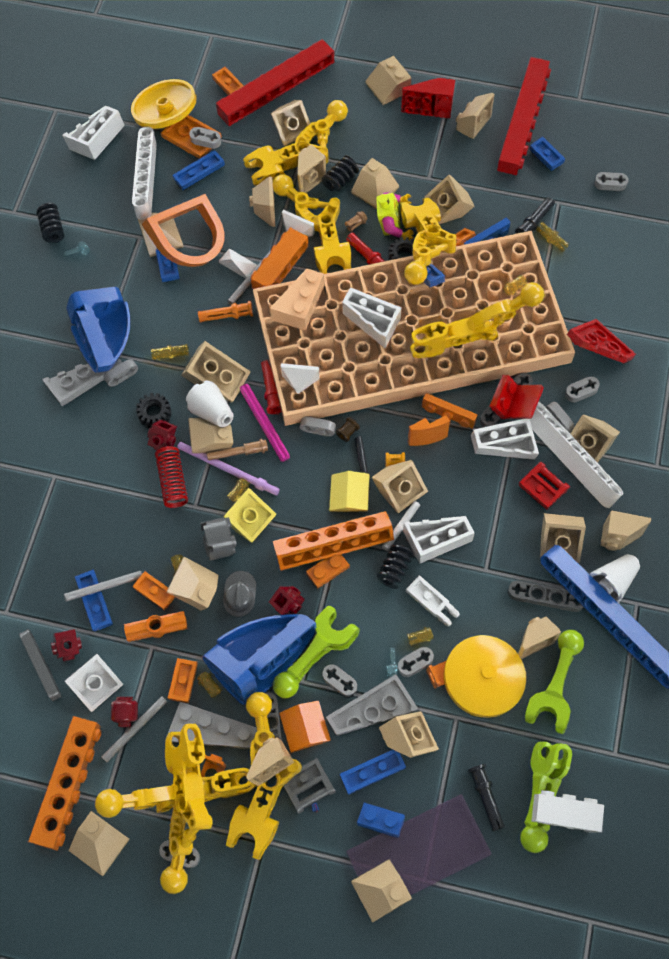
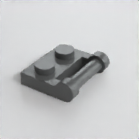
[284,758,336,814]

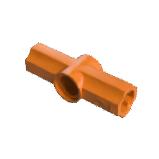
[124,611,188,642]

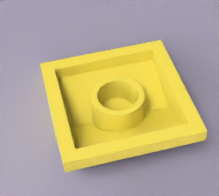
[329,471,370,512]
[223,488,276,543]

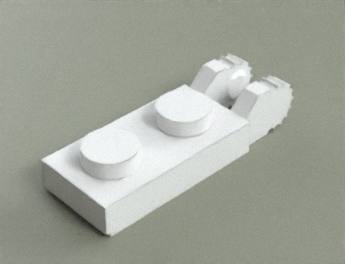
[406,576,460,627]

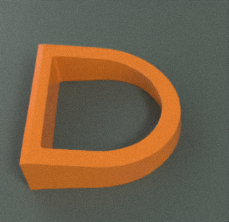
[142,194,224,267]

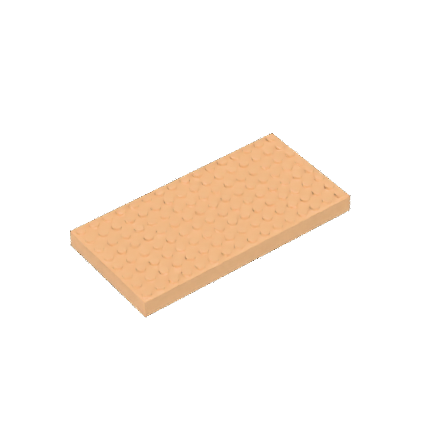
[253,231,575,426]

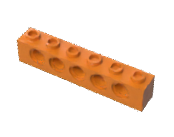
[273,511,394,570]
[28,716,102,851]

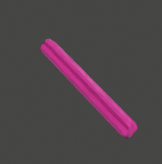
[240,384,290,462]

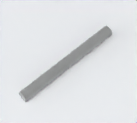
[227,251,270,305]
[64,571,142,602]
[101,696,167,762]

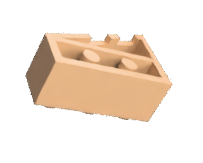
[270,269,324,330]

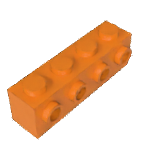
[250,227,309,289]

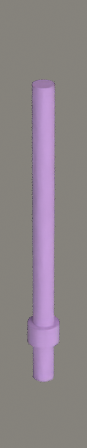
[177,442,280,496]

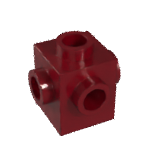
[147,420,177,452]
[269,586,305,615]
[51,629,82,661]

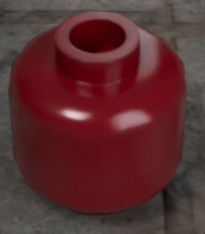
[111,696,138,727]

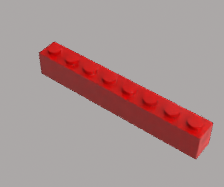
[216,39,335,126]
[497,57,552,175]

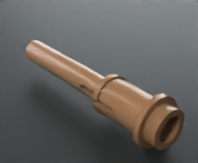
[206,439,268,461]

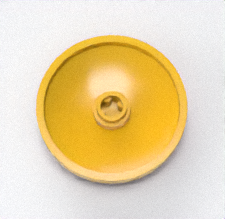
[131,79,197,129]
[444,635,526,718]

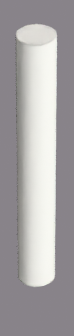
[382,501,420,551]

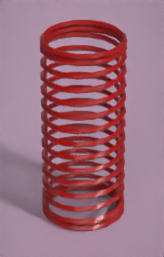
[155,446,188,508]

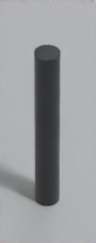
[355,437,371,491]

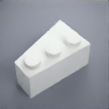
[63,106,124,160]
[342,287,401,348]
[471,419,539,460]
[403,516,474,564]
[531,790,604,833]

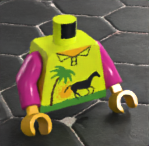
[376,192,414,241]

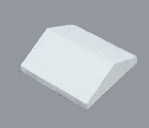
[65,654,123,712]

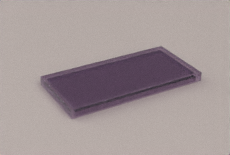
[346,794,492,895]

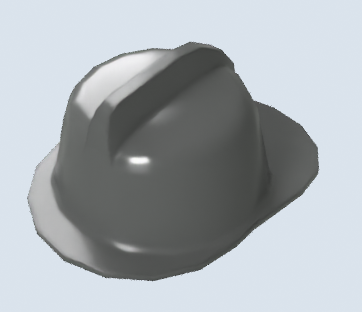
[223,571,256,617]

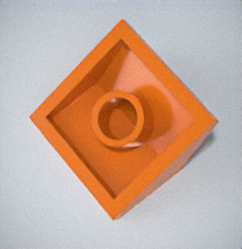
[279,701,331,753]

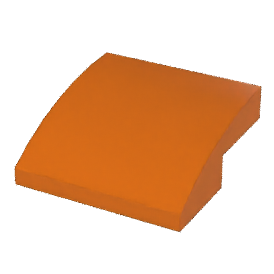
[408,415,450,446]

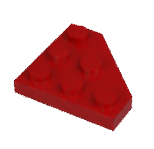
[566,319,636,363]

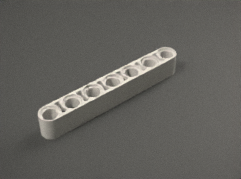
[132,127,157,220]
[529,402,623,508]

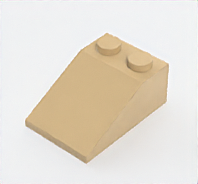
[181,341,251,402]

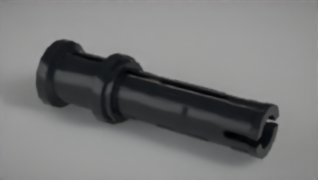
[515,197,555,234]
[468,764,505,831]

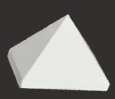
[282,210,315,237]
[219,249,257,278]
[281,363,319,394]

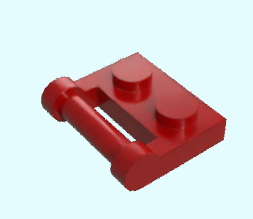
[518,462,570,510]

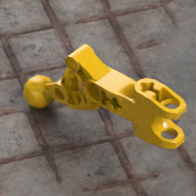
[243,100,348,186]
[273,174,351,274]
[400,198,456,285]
[410,282,545,358]
[226,692,302,860]
[160,724,212,894]
[95,768,256,818]

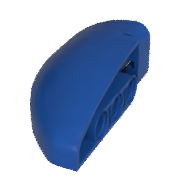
[66,287,130,373]
[202,614,317,705]

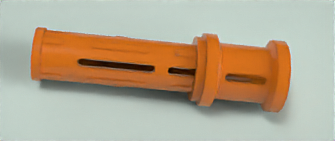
[198,300,253,323]

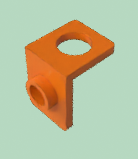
[426,661,446,689]
[201,754,226,777]

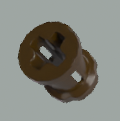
[335,417,360,442]

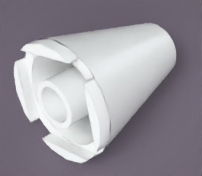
[186,381,233,427]
[589,554,640,603]

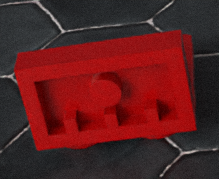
[490,375,544,419]

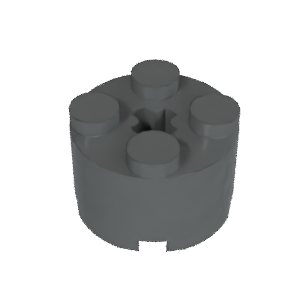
[200,517,237,561]

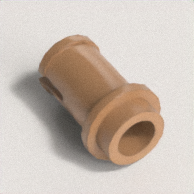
[345,211,368,232]

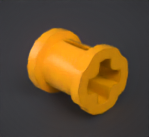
[385,452,405,467]

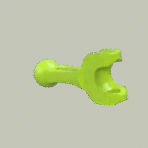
[273,606,360,698]
[525,630,584,734]
[520,741,572,853]

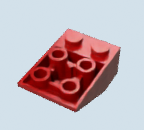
[401,78,455,118]

